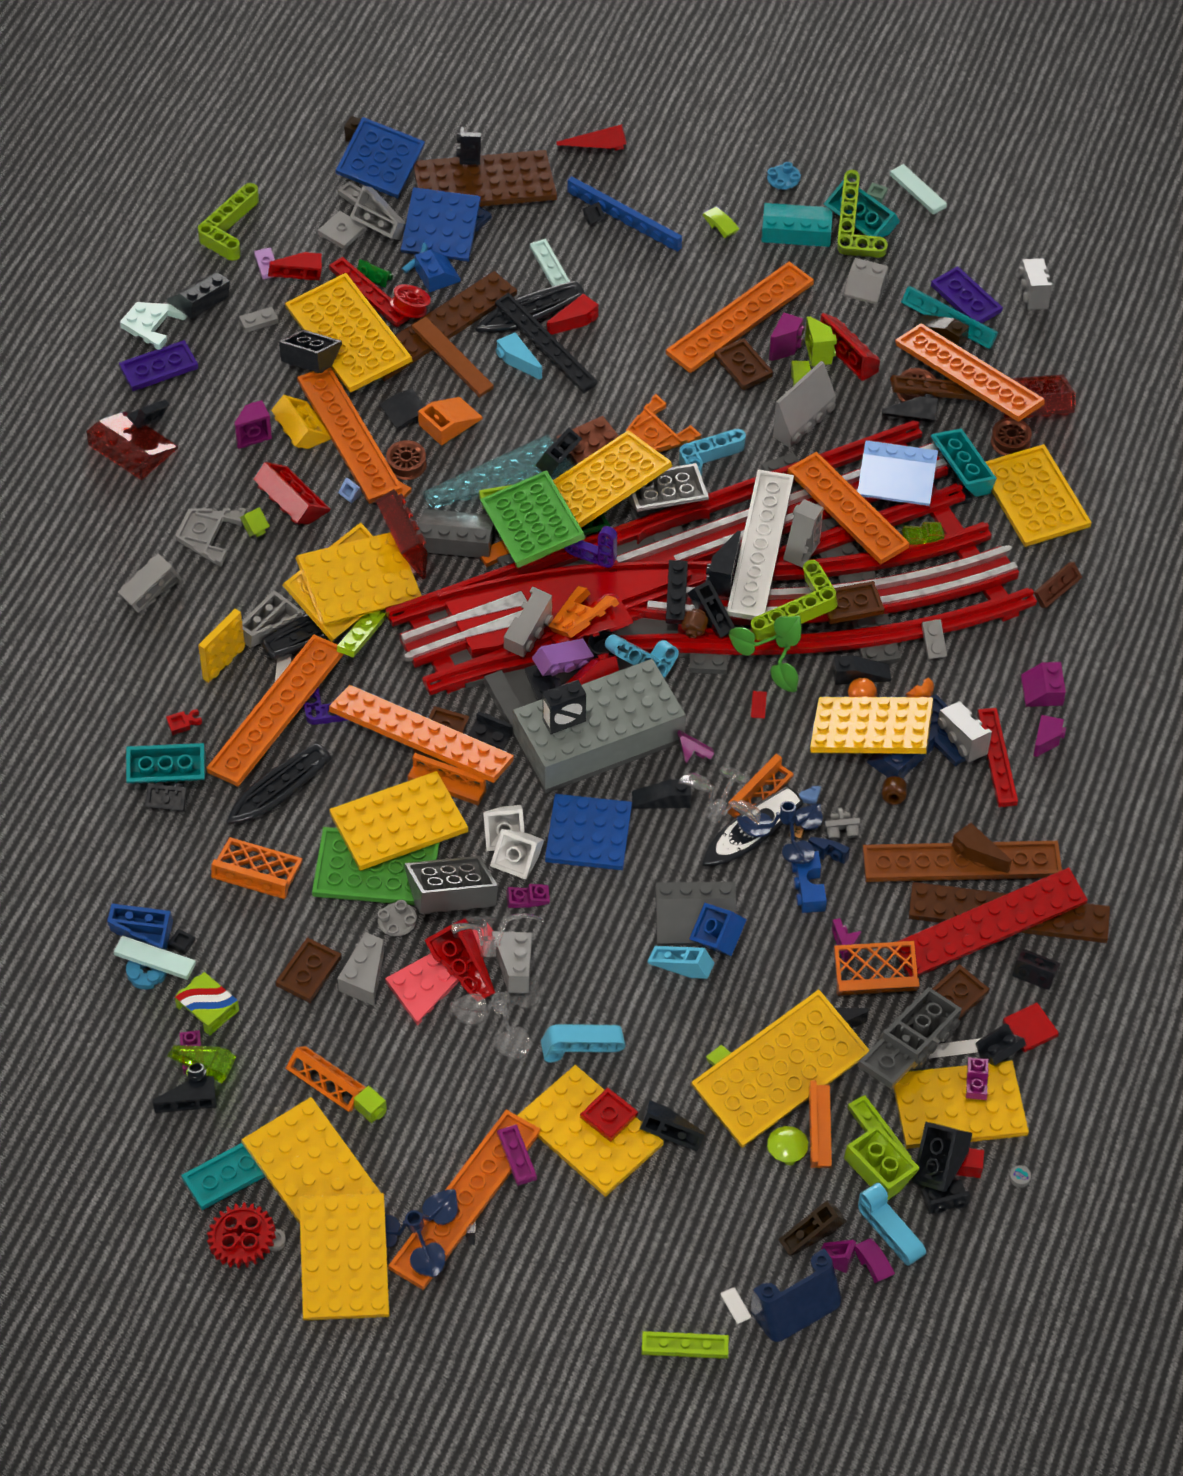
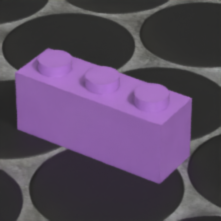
[532,638,594,676]

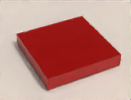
[1002,1002,1059,1053]
[580,1087,638,1142]

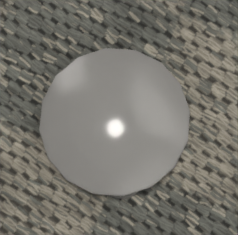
[378,900,417,936]

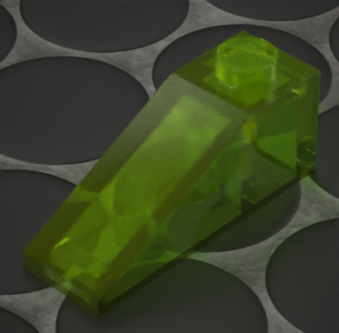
[167,1045,236,1083]

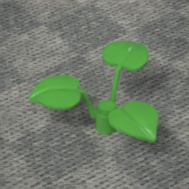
[729,616,801,692]

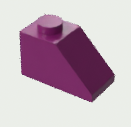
[1033,715,1066,757]

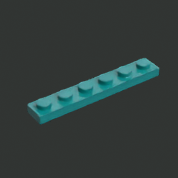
[901,286,999,349]

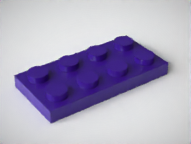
[931,266,1003,323]
[119,340,198,392]

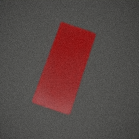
[751,691,767,719]

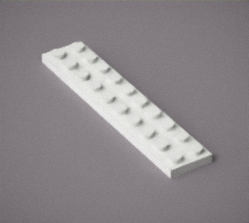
[727,470,794,620]

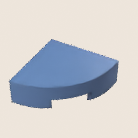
[799,786,821,805]

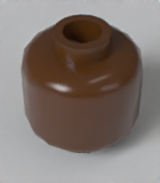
[681,609,709,638]
[881,776,907,805]

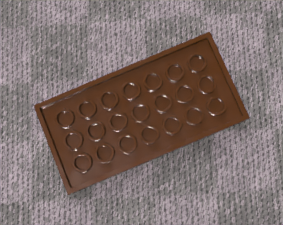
[413,150,557,206]

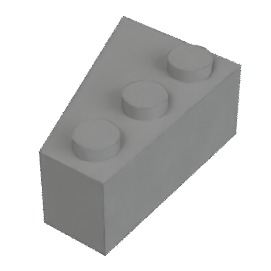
[350,186,406,240]
[1019,259,1052,310]
[783,499,823,568]
[118,554,184,613]
[504,586,553,657]
[242,590,303,648]
[938,701,992,763]
[492,931,532,993]
[337,932,384,1006]

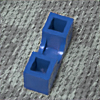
[791,851,827,913]

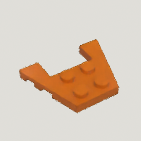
[626,394,701,452]
[548,586,619,638]

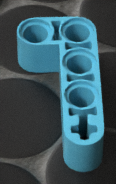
[679,429,746,477]
[605,635,679,677]
[541,1024,626,1063]
[858,1182,926,1266]

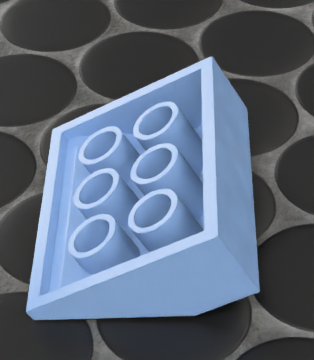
[858,440,938,506]

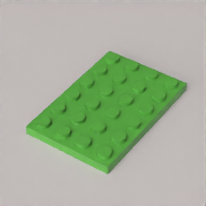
[480,470,585,568]
[312,827,440,905]

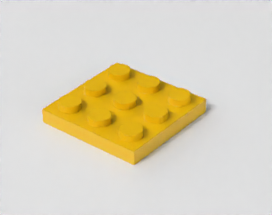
[198,609,245,683]

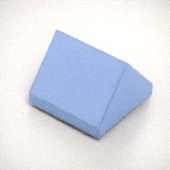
[338,478,362,503]

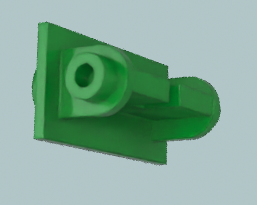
[357,259,393,288]

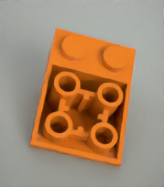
[418,397,483,446]

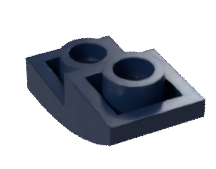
[808,837,850,864]

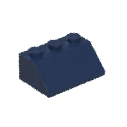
[867,732,935,778]

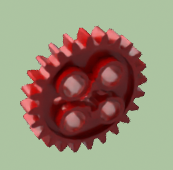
[207,1202,276,1269]

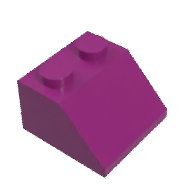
[769,312,805,361]
[234,400,272,449]
[1021,662,1066,707]

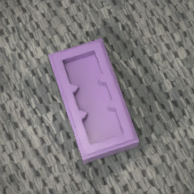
[254,247,275,279]

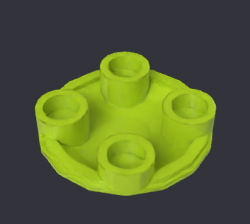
[767,1126,808,1165]

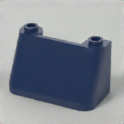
[750,1248,841,1342]

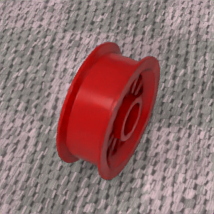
[390,284,431,318]

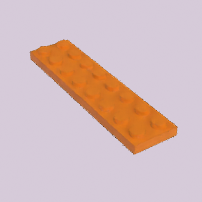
[788,452,910,565]

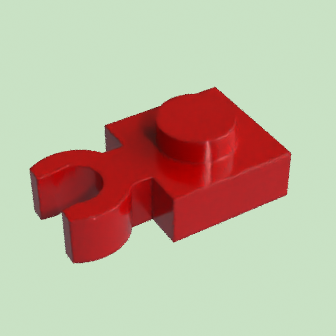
[166,709,202,736]

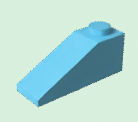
[496,332,542,379]
[647,946,714,979]

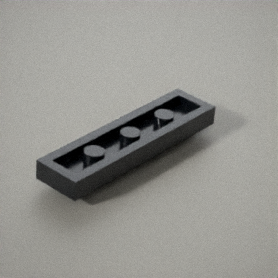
[666,560,688,624]

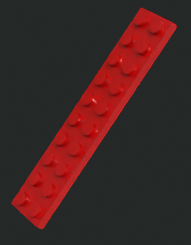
[892,867,1088,977]

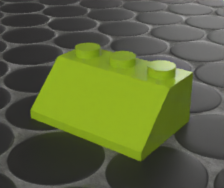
[844,1124,920,1201]

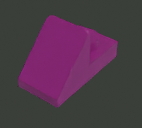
[677,730,714,763]
[831,918,862,963]

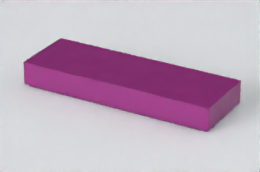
[497,1124,537,1186]

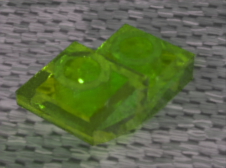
[902,522,945,545]

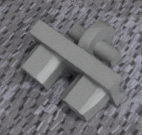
[823,807,860,840]

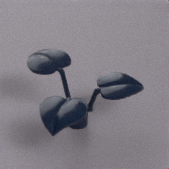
[737,801,823,864]
[385,1189,458,1277]

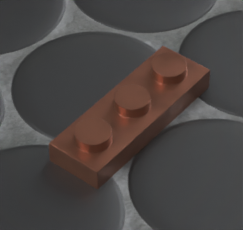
[1034,562,1082,608]

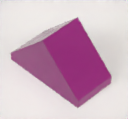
[821,1240,856,1274]

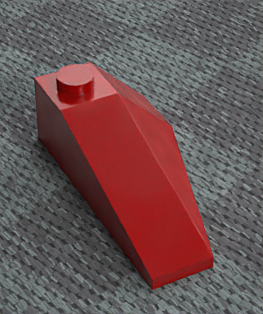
[556,124,627,151]
[551,593,633,644]
[425,918,495,1002]

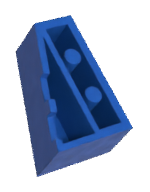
[107,903,173,951]

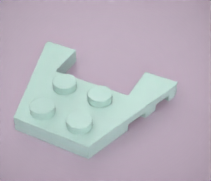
[120,302,187,350]

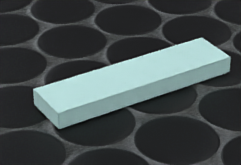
[890,164,947,215]
[530,239,570,287]
[114,936,196,980]

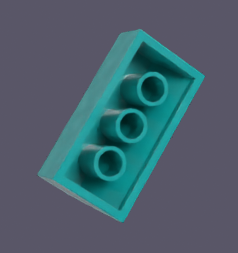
[824,180,900,237]
[930,428,997,497]
[126,743,206,783]

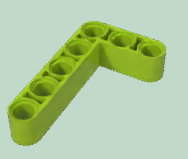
[837,170,888,258]
[198,183,259,261]
[751,560,838,641]

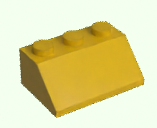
[271,394,331,449]

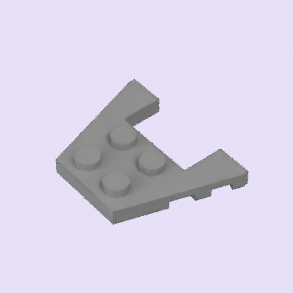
[175,508,247,566]

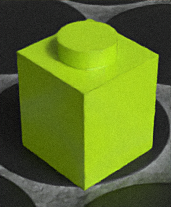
[240,507,270,537]
[354,1085,387,1123]

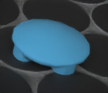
[767,162,801,189]

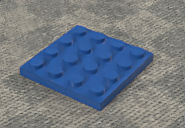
[335,117,425,198]
[401,187,481,262]
[545,794,632,870]

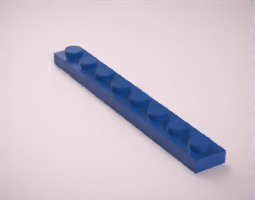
[567,176,682,252]

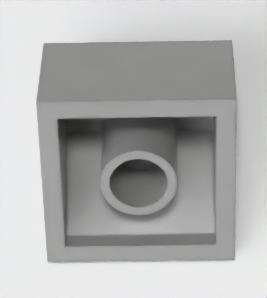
[844,258,888,305]

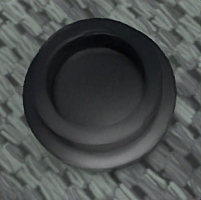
[186,1062,207,1081]

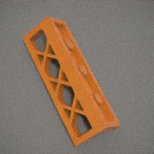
[407,753,486,806]
[728,754,794,818]
[285,1046,366,1112]
[809,1080,832,1168]

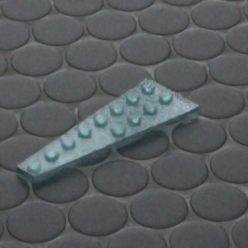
[423,434,573,508]

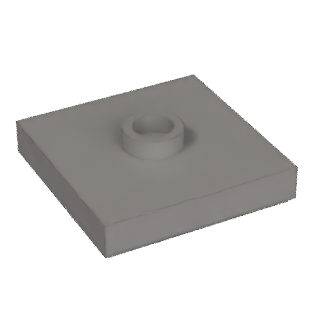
[318,211,366,250]

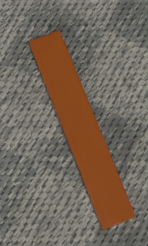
[412,317,494,397]

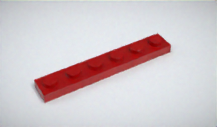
[329,257,410,327]
[977,708,1018,807]

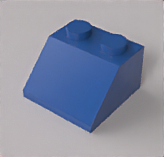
[415,250,461,293]
[689,903,747,956]

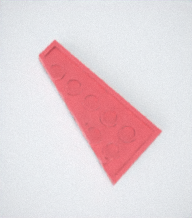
[385,922,493,1026]

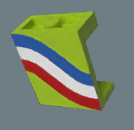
[175,972,239,1036]

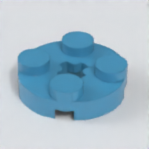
[126,960,167,990]

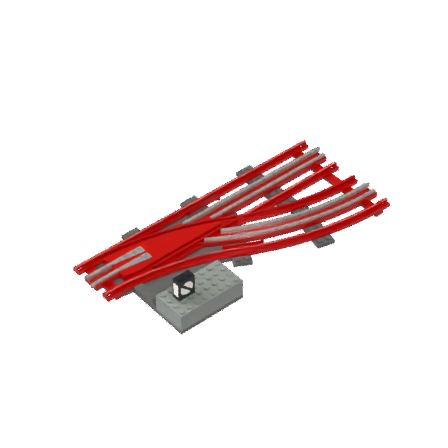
[385,420,1037,794]

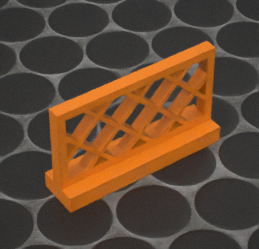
[211,837,303,899]
[834,941,920,996]

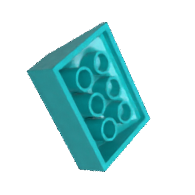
[761,203,832,247]

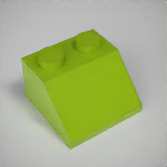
[804,316,837,367]

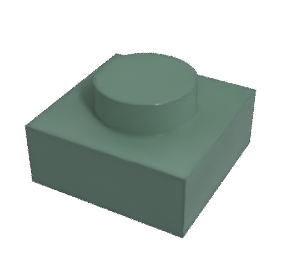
[867,183,888,203]

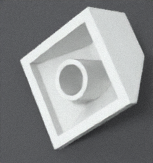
[483,805,524,851]
[490,829,544,880]

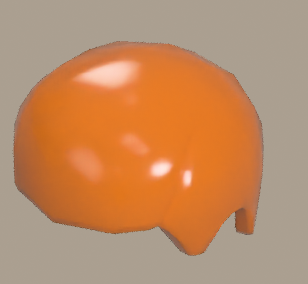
[847,678,878,697]
[905,678,934,698]

